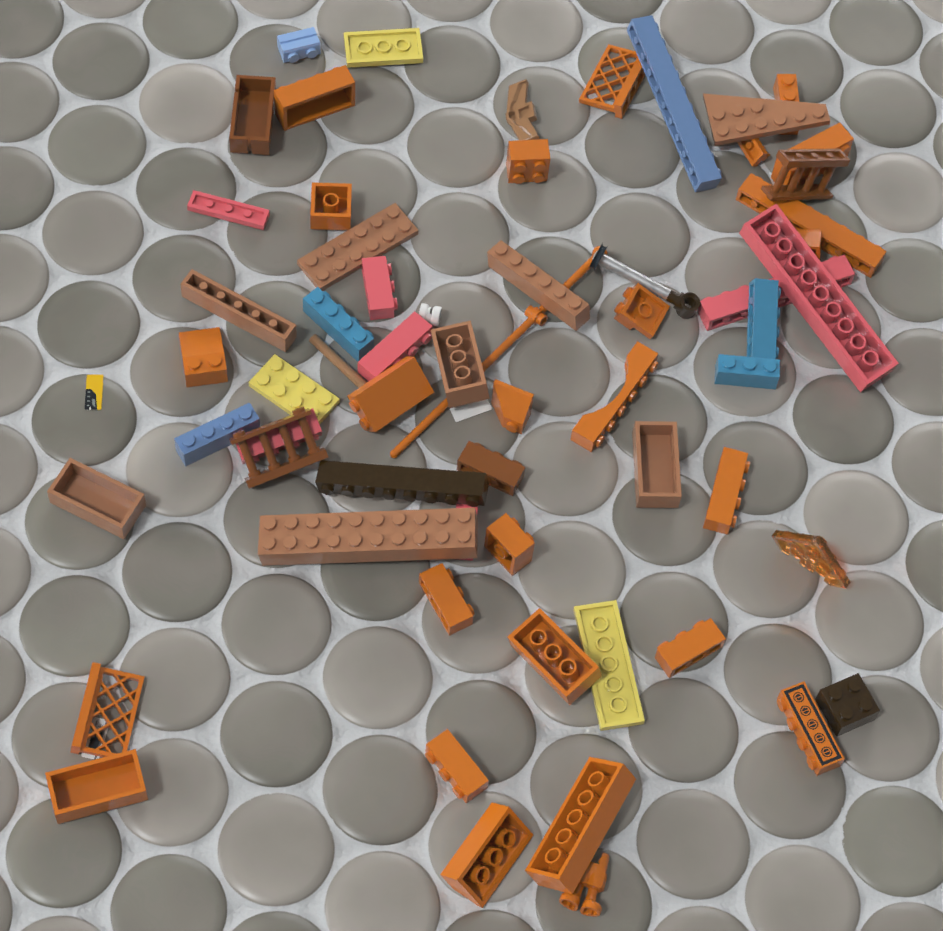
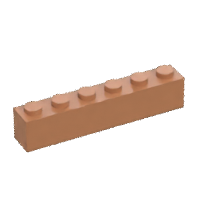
[487,240,590,331]
[181,269,297,352]

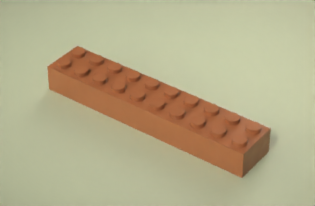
[258,508,478,566]

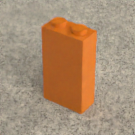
[347,356,434,432]

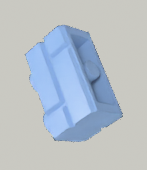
[277,27,321,63]

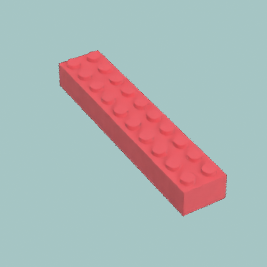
[739,204,899,393]

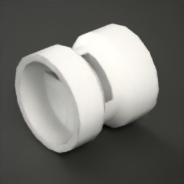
[419,303,442,327]

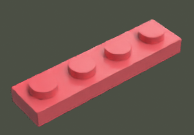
[187,190,270,230]

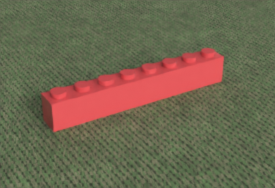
[697,255,855,331]

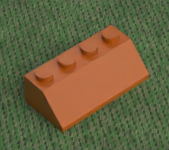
[440,802,533,908]

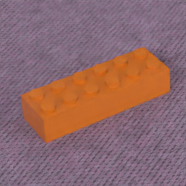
[525,757,636,894]

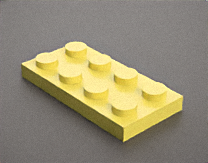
[344,28,423,68]
[248,354,340,424]

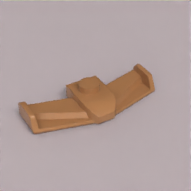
[505,79,540,140]

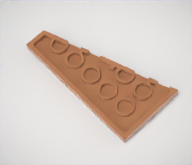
[703,93,830,146]

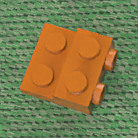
[614,283,670,339]

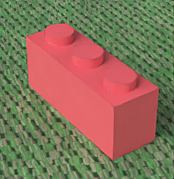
[362,256,398,320]

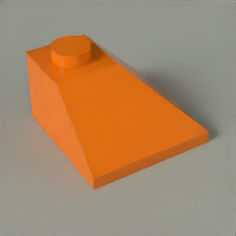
[491,379,534,434]

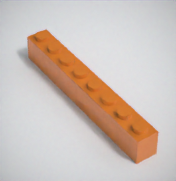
[736,173,887,278]

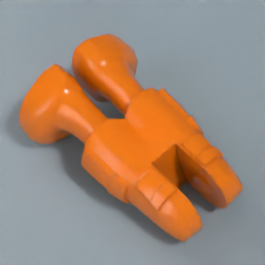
[559,852,609,917]

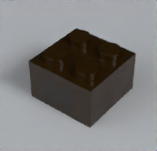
[815,673,880,737]

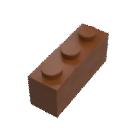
[456,441,525,496]

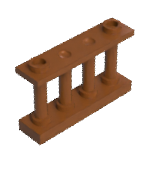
[761,149,850,201]
[229,407,328,489]

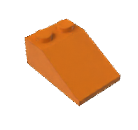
[179,327,228,387]

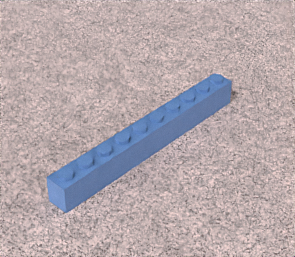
[627,15,722,192]

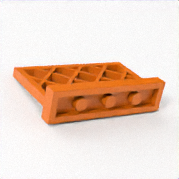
[579,44,645,119]
[70,662,145,757]

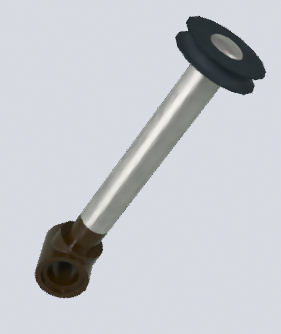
[589,244,700,319]

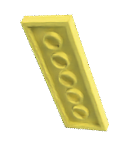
[573,600,645,731]

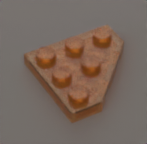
[772,530,851,588]

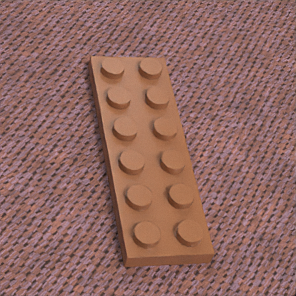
[297,203,418,291]

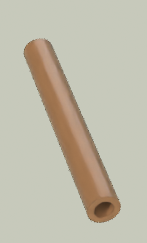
[309,334,367,388]

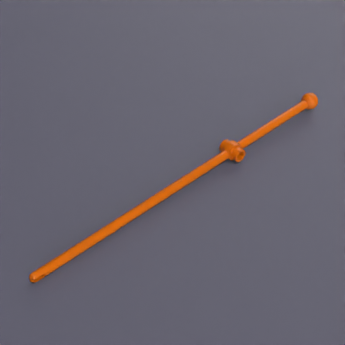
[390,246,608,458]

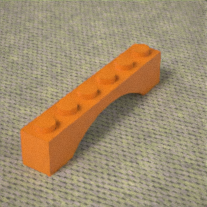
[570,341,659,452]

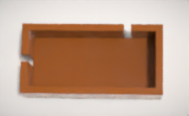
[229,75,276,155]

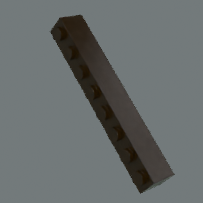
[315,460,489,507]

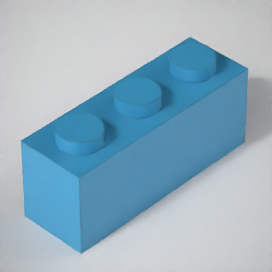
[714,354,780,389]

